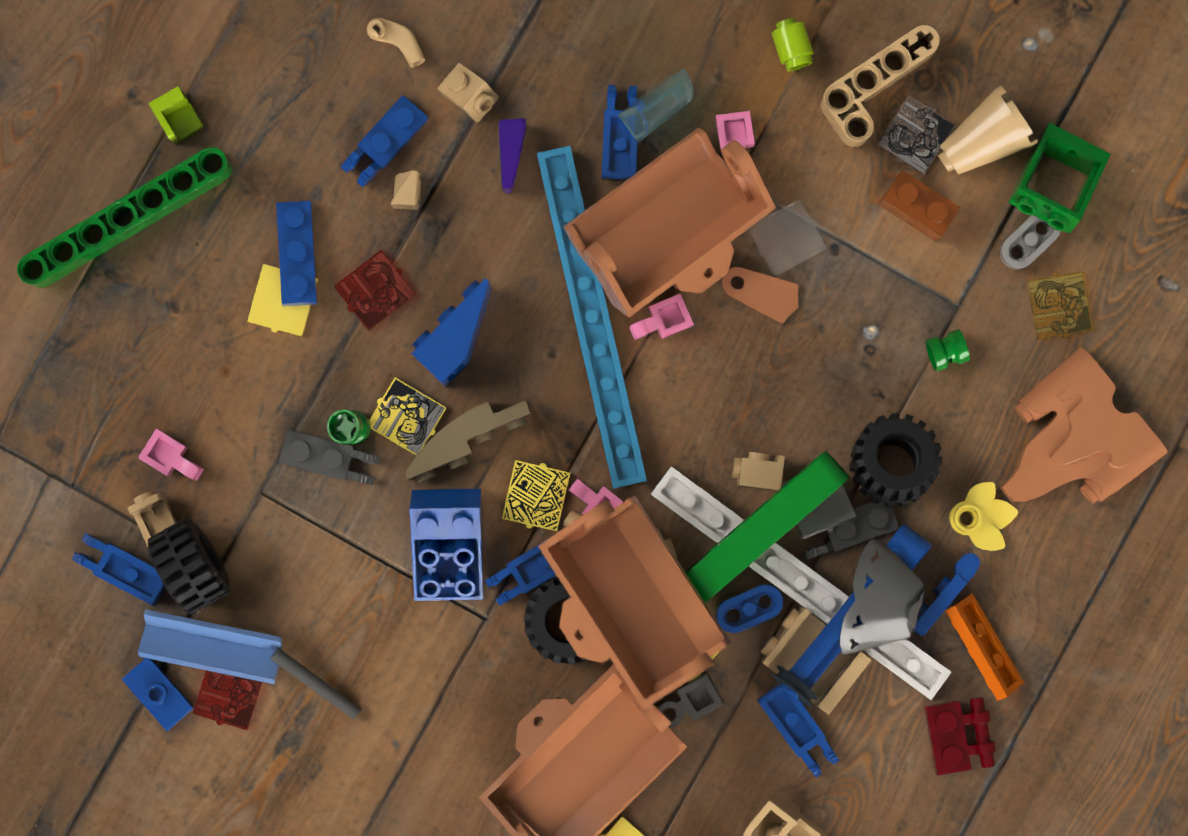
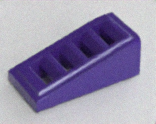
[498,119,527,194]

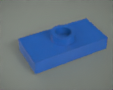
[122,658,195,731]

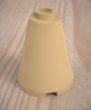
[938,86,1038,175]

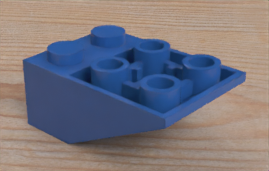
[411,278,492,387]
[409,489,483,601]

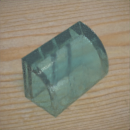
[618,68,694,143]

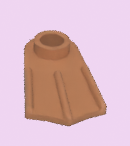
[721,267,799,324]

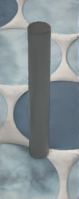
[270,648,362,720]

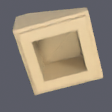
[391,170,422,210]

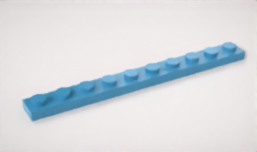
[537,146,647,489]

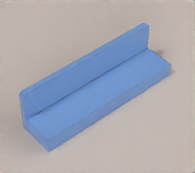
[138,610,283,684]

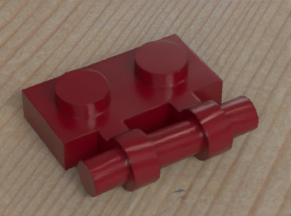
[924,697,996,776]

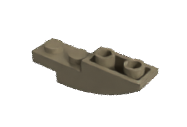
[405,400,531,484]

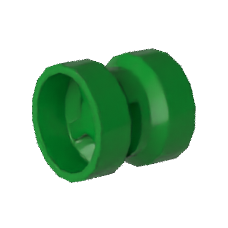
[925,329,970,372]
[327,409,371,445]

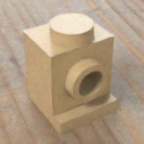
[732,452,785,491]

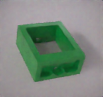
[1008,122,1111,234]

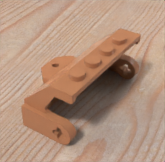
[563,127,776,318]
[538,495,731,710]
[478,664,687,836]

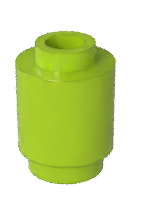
[771,18,814,72]

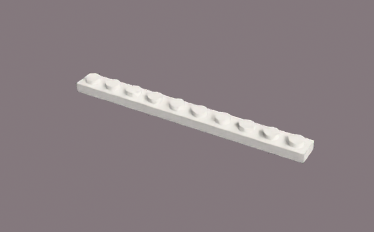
[651,466,951,700]

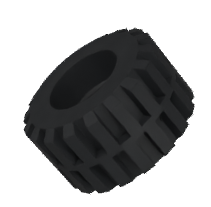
[849,413,942,507]
[147,517,230,614]
[524,577,588,665]

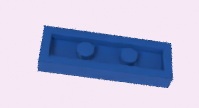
[276,201,317,306]

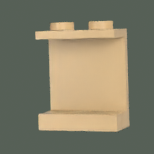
[760,607,871,715]

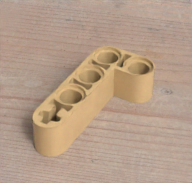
[820,25,940,147]

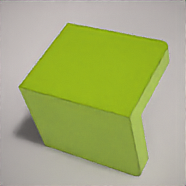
[148,86,203,144]

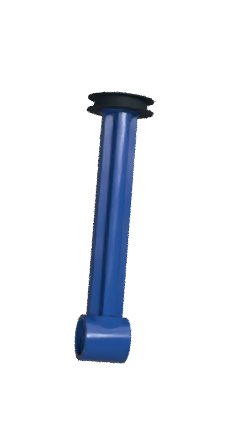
[771,523,932,707]

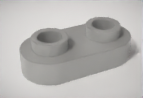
[999,215,1061,270]

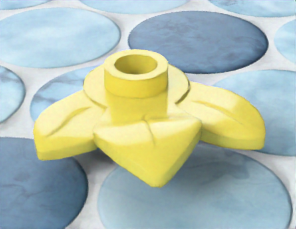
[949,482,1018,551]

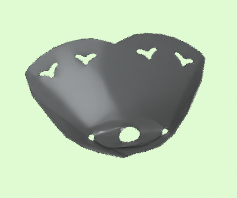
[840,538,925,655]

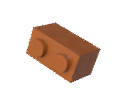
[878,170,960,241]

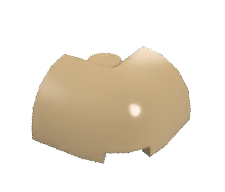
[743,795,827,836]

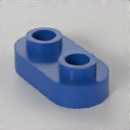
[716,584,783,633]

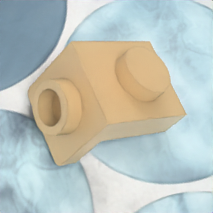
[437,63,499,122]
[127,491,177,547]

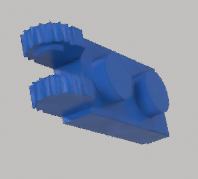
[601,85,639,181]
[341,95,429,187]
[72,533,166,606]
[485,539,556,606]
[913,552,981,637]
[757,684,840,777]

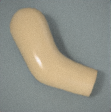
[367,18,426,68]

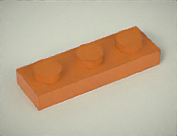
[945,593,1024,701]

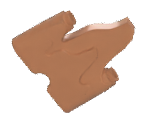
[1000,347,1168,504]

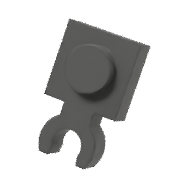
[659,672,724,727]

